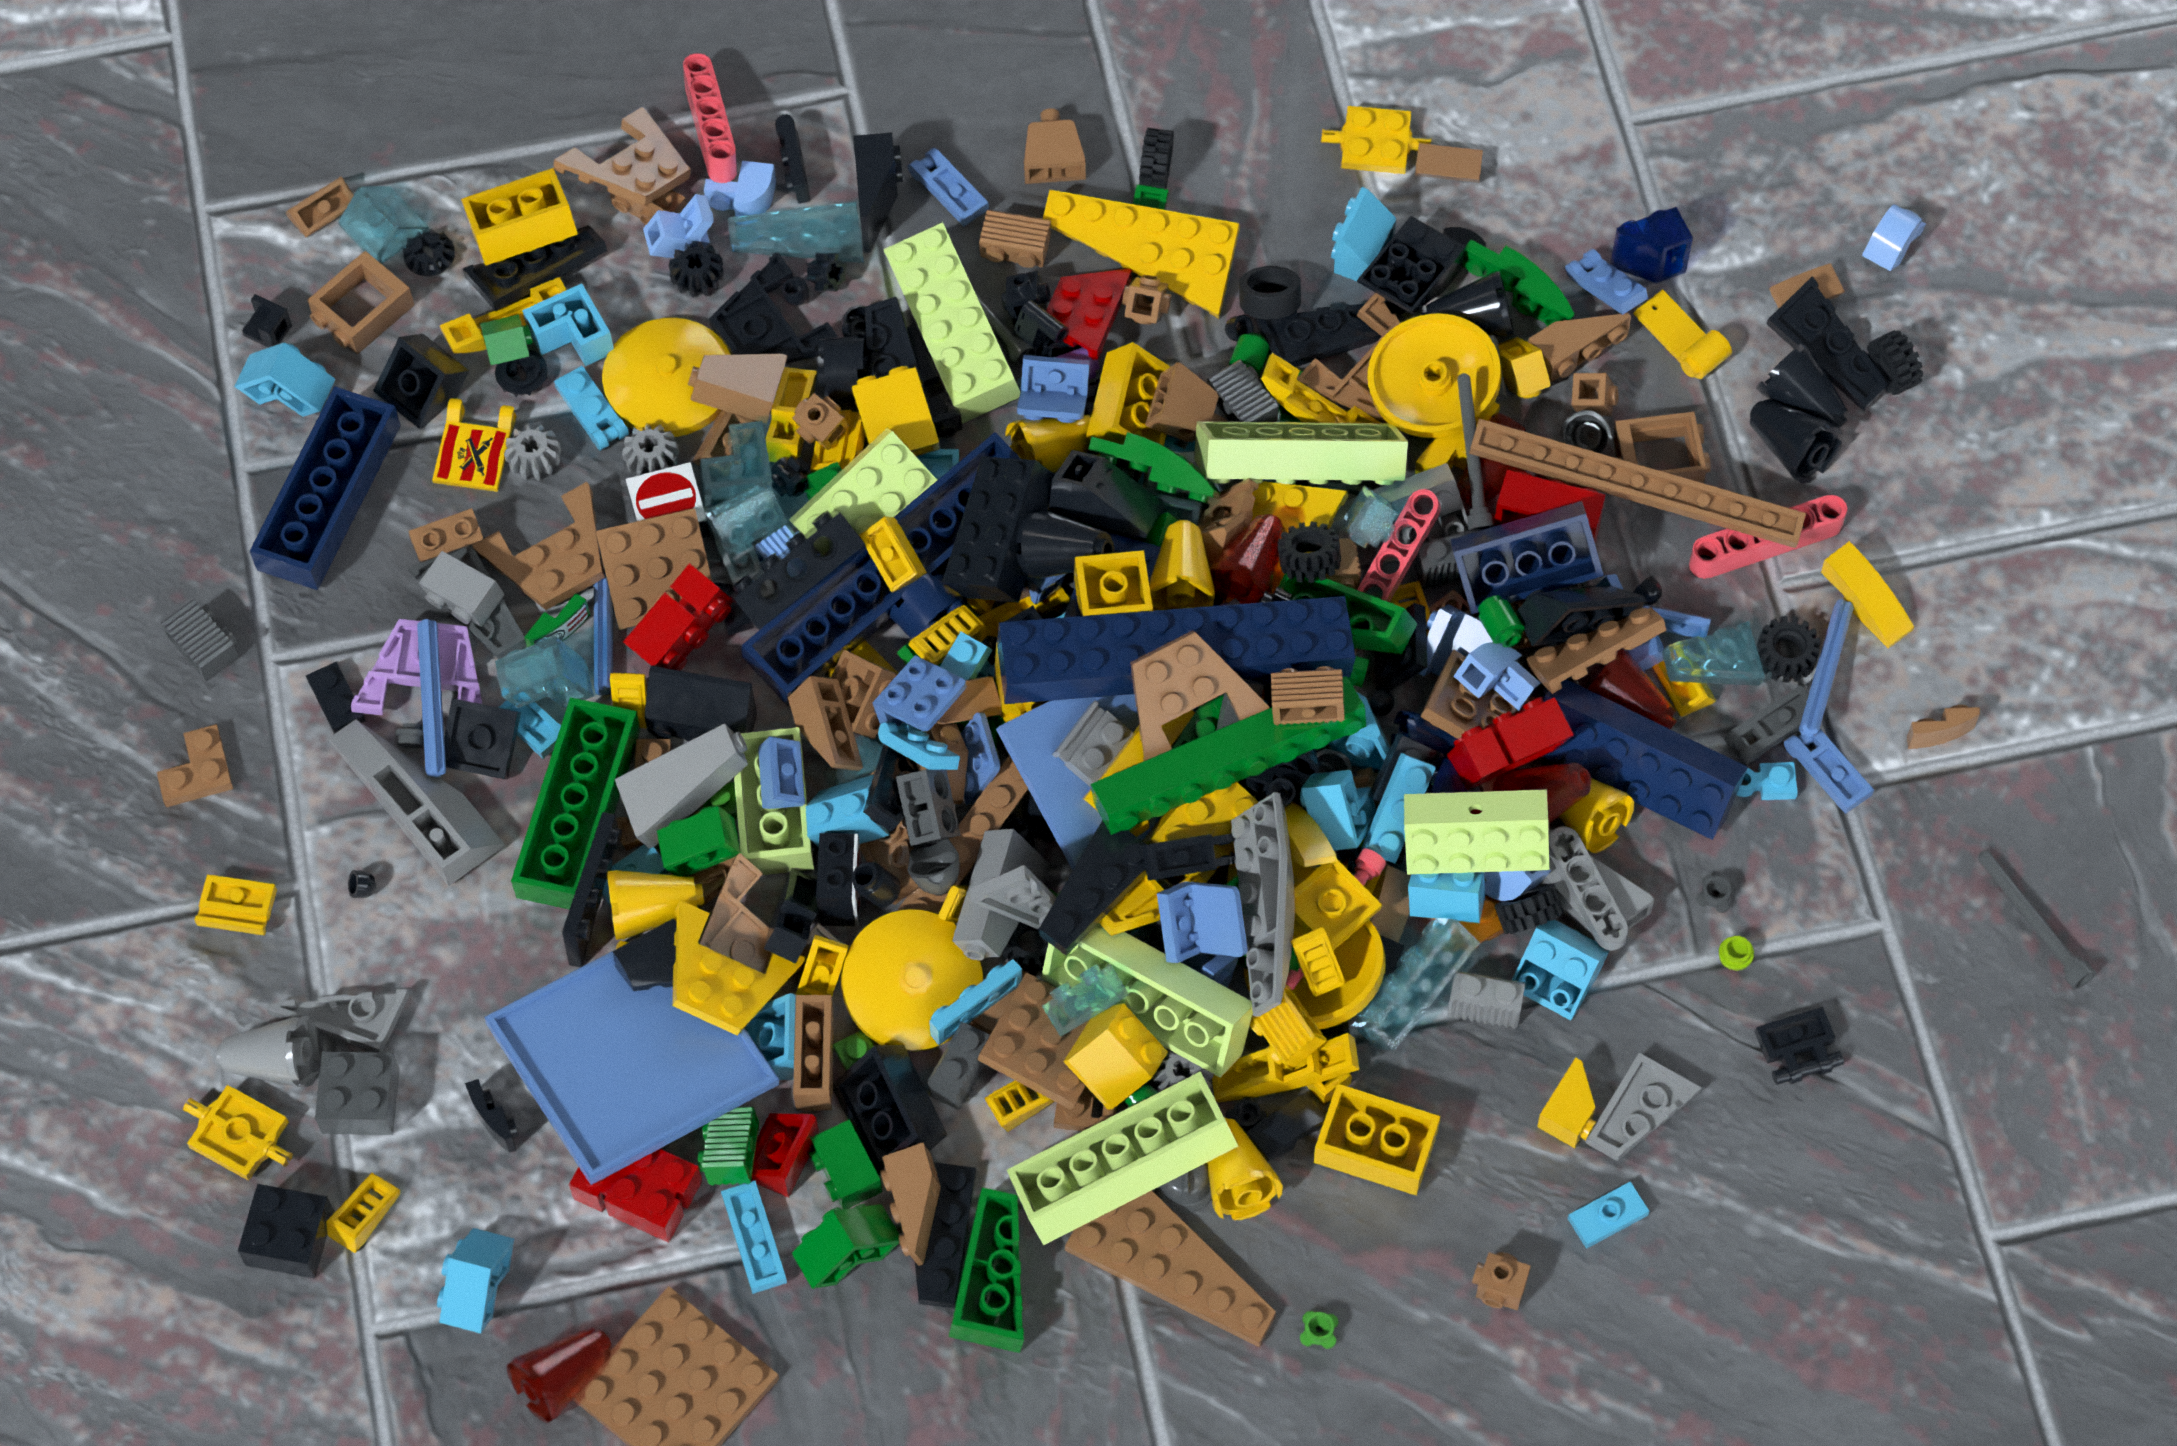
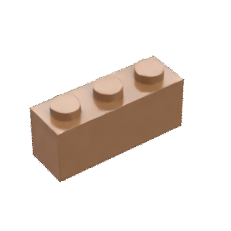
[793,995,834,1111]

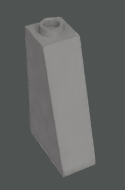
[615,723,748,849]
[1539,828,1655,941]
[952,829,1050,960]

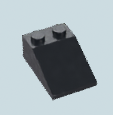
[853,132,903,253]

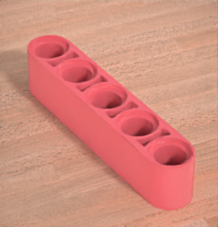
[683,53,737,183]
[1357,489,1441,602]
[1689,495,1847,579]

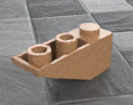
[1528,313,1631,383]
[881,1143,941,1266]

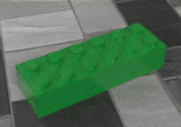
[511,697,641,910]

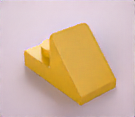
[796,935,849,996]

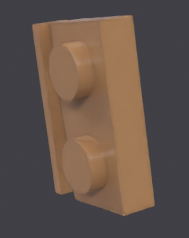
[1199,478,1259,528]

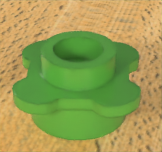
[1300,1311,1338,1349]

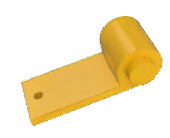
[1633,289,1732,379]

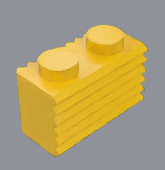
[1250,985,1327,1067]

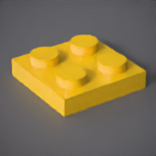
[1294,859,1382,951]

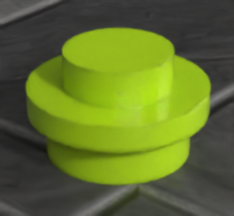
[1718,936,1754,971]

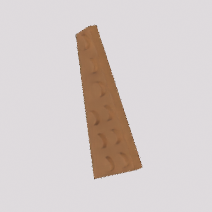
[1065,1191,1276,1347]

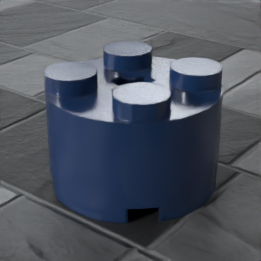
[889,570,967,647]

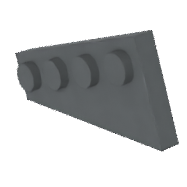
[408,545,526,661]

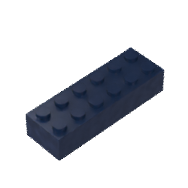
[249,386,401,590]
[1542,679,1748,840]

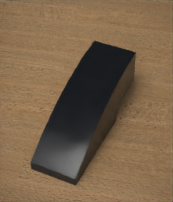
[764,868,818,964]

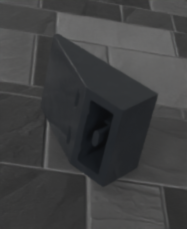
[1357,216,1466,314]
[1049,450,1165,538]

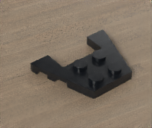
[709,252,838,364]

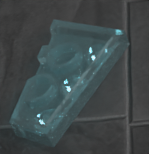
[1662,621,1765,686]

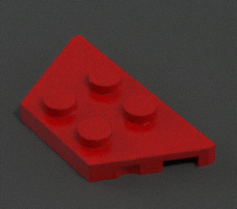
[1046,269,1132,360]

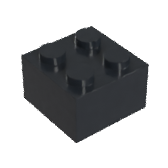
[237,1184,335,1279]

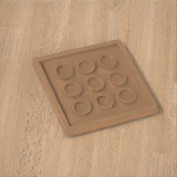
[571,1286,780,1446]

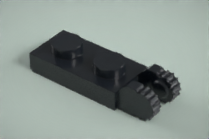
[775,114,811,204]
[1142,833,1235,881]

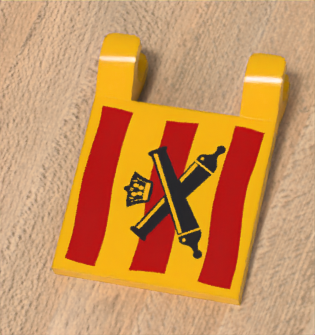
[432,398,517,492]

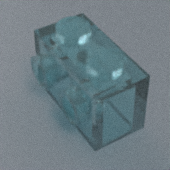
[704,480,788,555]
[1343,486,1399,548]
[1042,964,1129,1037]

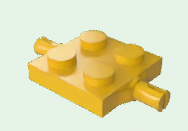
[1321,106,1431,174]
[183,1085,293,1181]

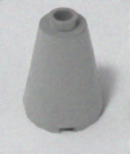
[216,1016,321,1087]

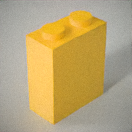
[851,366,940,456]

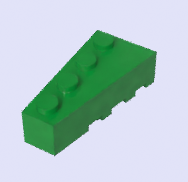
[1278,573,1417,654]
[948,1187,1024,1353]

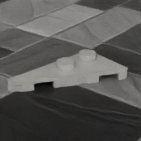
[267,989,410,1053]

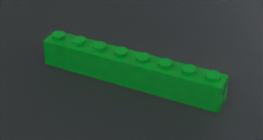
[1091,676,1366,835]

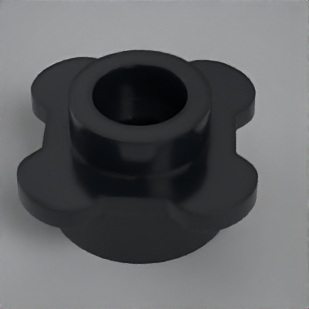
[1225,1097,1268,1133]

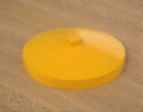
[1367,313,1502,438]
[602,318,731,437]
[841,909,983,1052]
[1244,918,1386,1029]

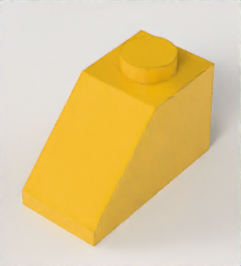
[1498,337,1551,399]
[1537,1057,1597,1148]

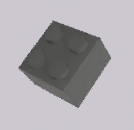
[315,1051,400,1135]

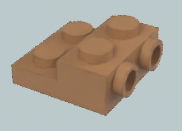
[831,650,898,740]

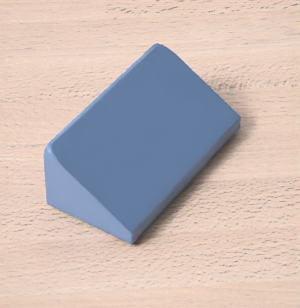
[1643,604,1711,640]
[758,736,805,809]

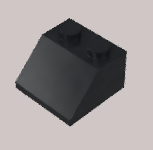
[373,334,469,429]

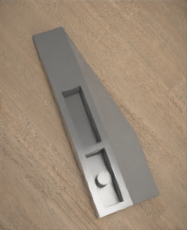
[1331,463,1468,565]
[328,719,505,886]
[1231,792,1295,1017]

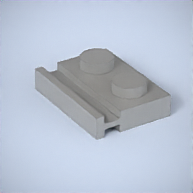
[1052,700,1133,787]

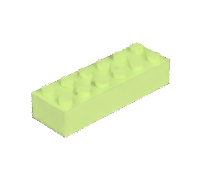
[883,222,1021,424]
[1194,421,1408,485]
[1041,923,1253,1077]
[1007,1071,1238,1245]

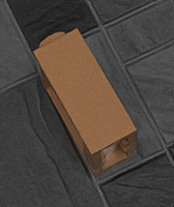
[308,251,414,355]
[1613,412,1711,483]

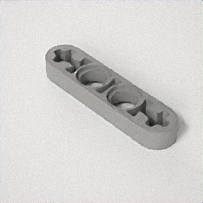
[1549,826,1629,951]

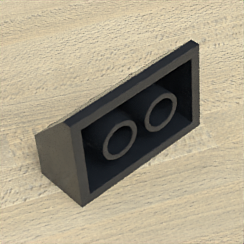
[1516,585,1647,646]
[644,666,757,742]
[833,1045,948,1175]

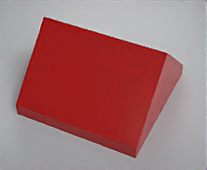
[751,1113,819,1198]

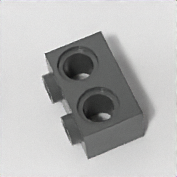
[896,769,961,846]

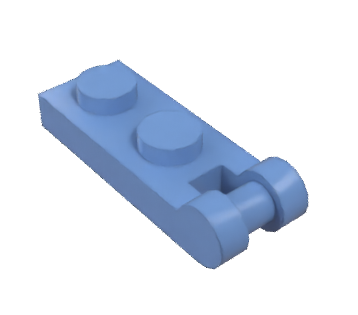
[908,148,989,227]
[1565,249,1648,315]
[1784,729,1874,814]

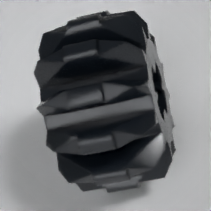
[668,241,724,298]

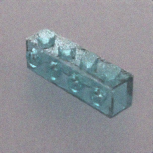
[1352,918,1480,1051]

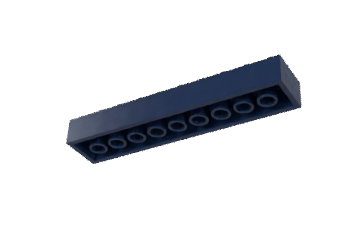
[742,432,1021,706]
[997,596,1356,704]

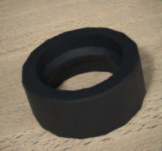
[1239,266,1301,319]

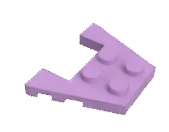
[351,619,482,715]

